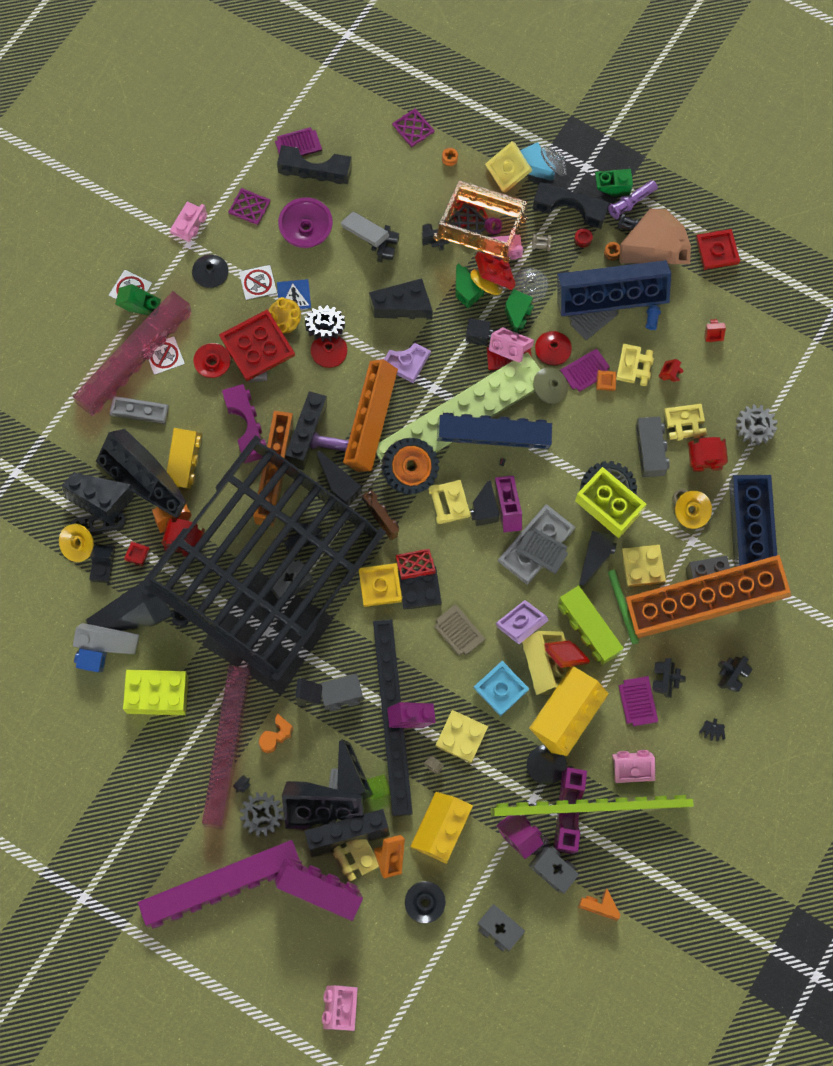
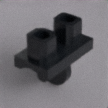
[422,220,455,251]
[369,225,399,263]
[718,656,753,692]
[652,658,686,698]

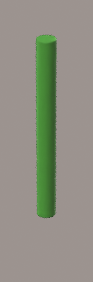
[608,570,639,644]

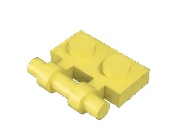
[616,344,654,386]
[664,404,707,441]
[333,839,379,882]

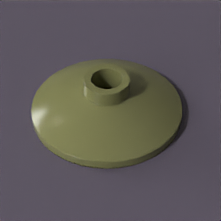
[533,367,568,404]

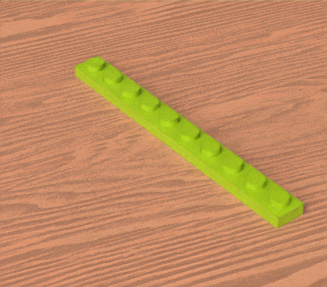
[491,795,694,816]

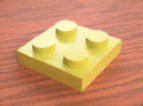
[485,141,533,193]
[621,545,666,587]
[435,710,488,763]

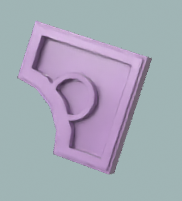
[384,343,431,383]

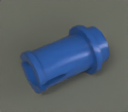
[645,305,661,330]

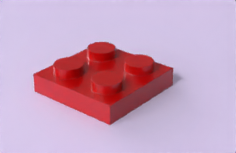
[696,229,740,270]
[475,251,516,290]

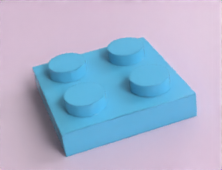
[474,661,529,717]

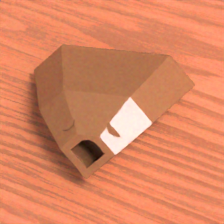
[620,209,691,264]

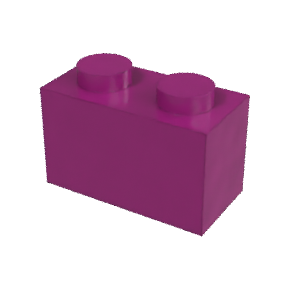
[387,702,436,728]
[496,815,544,859]

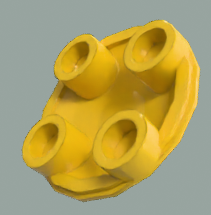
[269,297,301,334]

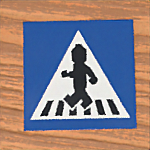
[277,279,311,309]

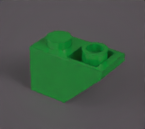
[595,169,633,197]
[455,263,484,309]
[115,284,161,316]
[504,289,534,333]

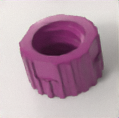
[484,217,502,234]

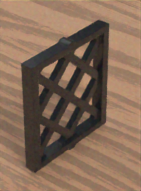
[448,203,486,244]

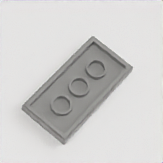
[498,504,576,585]

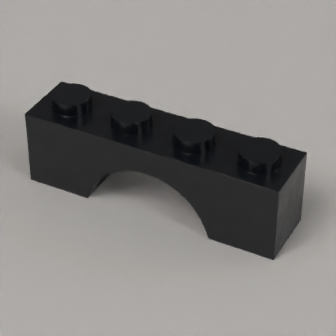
[277,145,352,184]
[533,182,609,229]
[285,391,327,471]
[305,809,390,857]

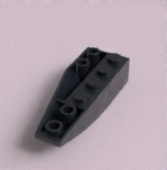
[96,429,186,518]

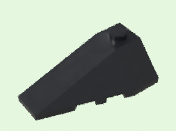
[86,583,172,631]
[282,781,364,829]

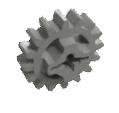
[735,404,777,445]

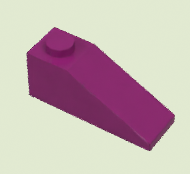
[495,476,522,532]

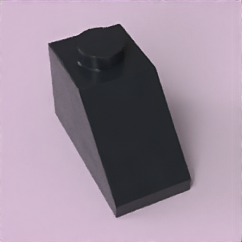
[470,480,499,526]

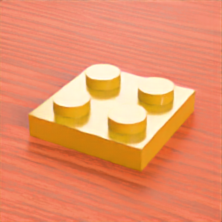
[359,563,402,607]

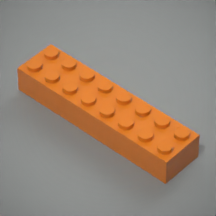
[626,555,791,638]

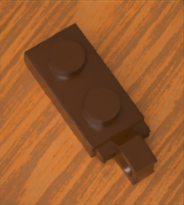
[362,490,399,540]

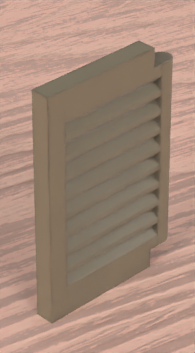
[434,604,485,656]

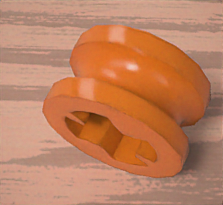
[442,148,458,166]
[604,242,620,261]

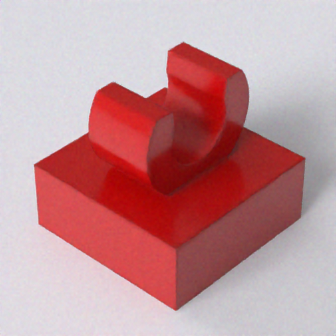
[704,319,726,342]
[658,359,684,382]

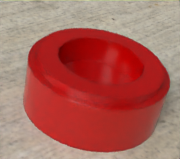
[574,229,593,248]

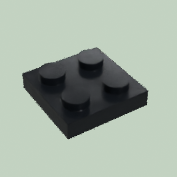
[398,566,442,610]

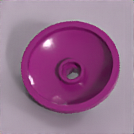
[278,198,333,248]

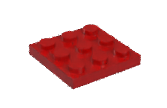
[219,309,295,382]

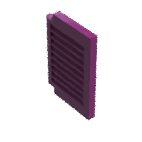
[275,127,322,156]
[560,348,610,392]
[618,676,658,727]

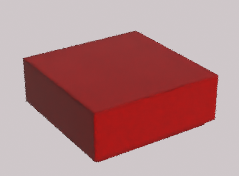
[124,541,150,567]

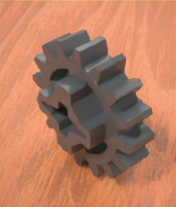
[240,792,284,837]

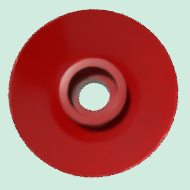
[535,331,572,366]
[311,335,348,368]
[193,343,231,378]

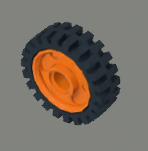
[381,438,439,494]

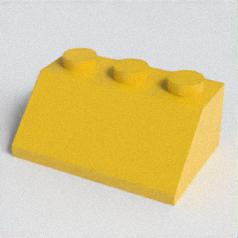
[410,792,473,864]

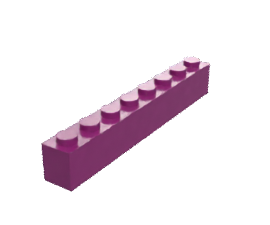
[137,840,300,929]

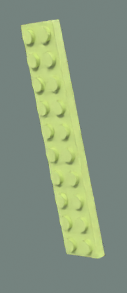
[376,352,541,469]

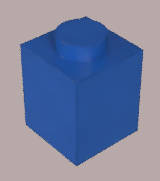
[74,648,107,672]

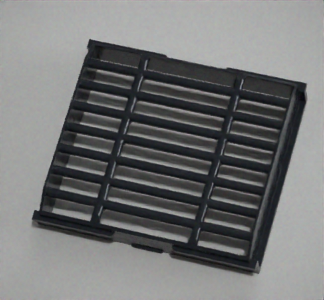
[142,435,386,681]

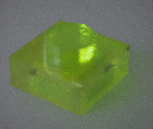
[367,774,390,800]

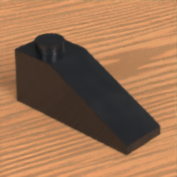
[317,451,362,506]
[579,531,617,589]
[337,739,373,801]

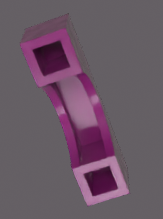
[222,384,267,464]
[553,767,587,854]

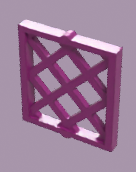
[392,108,435,148]
[228,188,271,225]

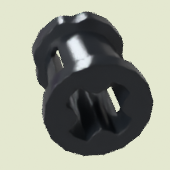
[617,214,639,232]

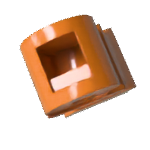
[152,503,192,534]
[259,714,294,753]

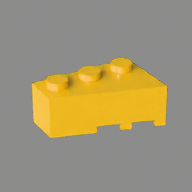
[167,428,203,488]

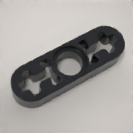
[70,512,126,535]

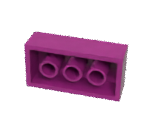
[275,857,363,921]

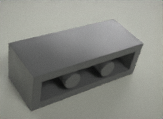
[635,417,670,477]

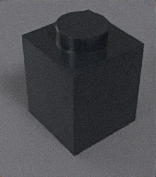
[465,318,493,346]

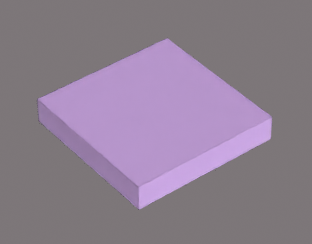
[495,600,549,644]

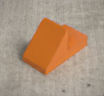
[374,835,405,879]
[578,889,620,921]

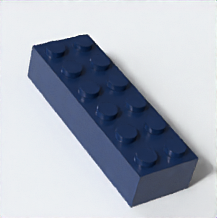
[557,260,671,316]
[729,475,777,567]

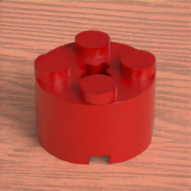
[688,437,728,472]
[162,519,205,557]

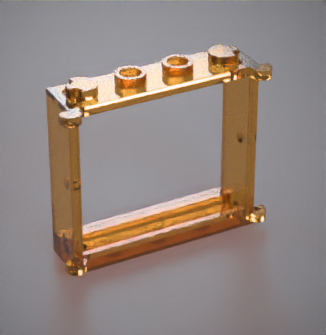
[433,181,527,263]

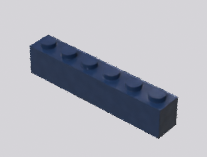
[437,413,552,449]

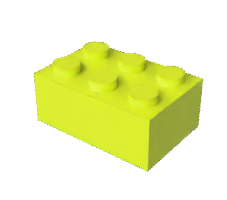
[575,467,647,538]
[123,670,188,715]

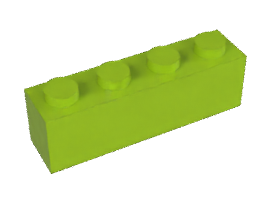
[558,585,624,666]

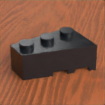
[369,278,433,320]

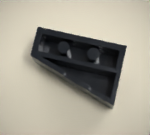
[61,472,134,524]

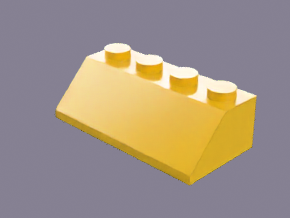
[529,666,609,756]

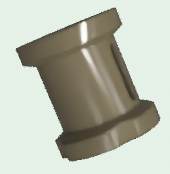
[532,234,551,251]

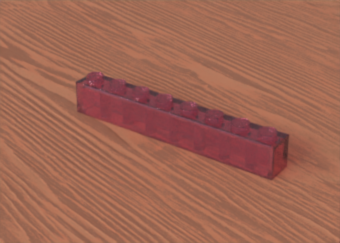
[73,291,192,417]
[202,666,250,830]

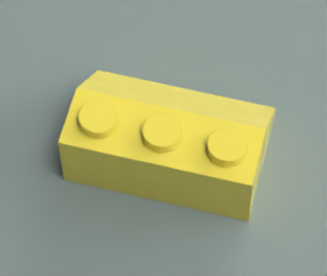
[522,631,571,695]

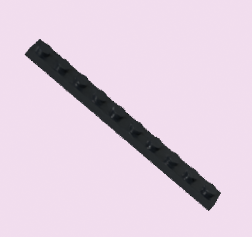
[373,619,413,817]

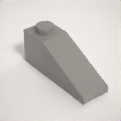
[73,623,139,654]

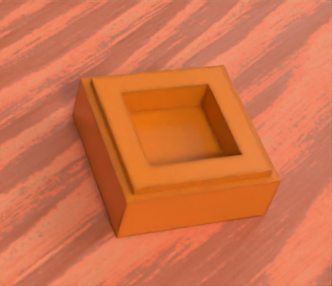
[596,370,616,391]

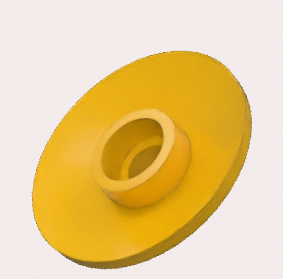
[470,269,503,295]
[675,491,712,529]
[59,524,94,562]

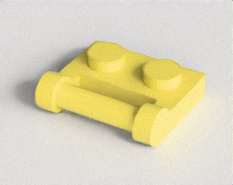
[428,480,470,524]

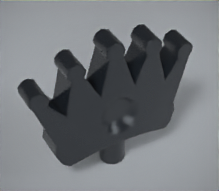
[699,718,726,741]

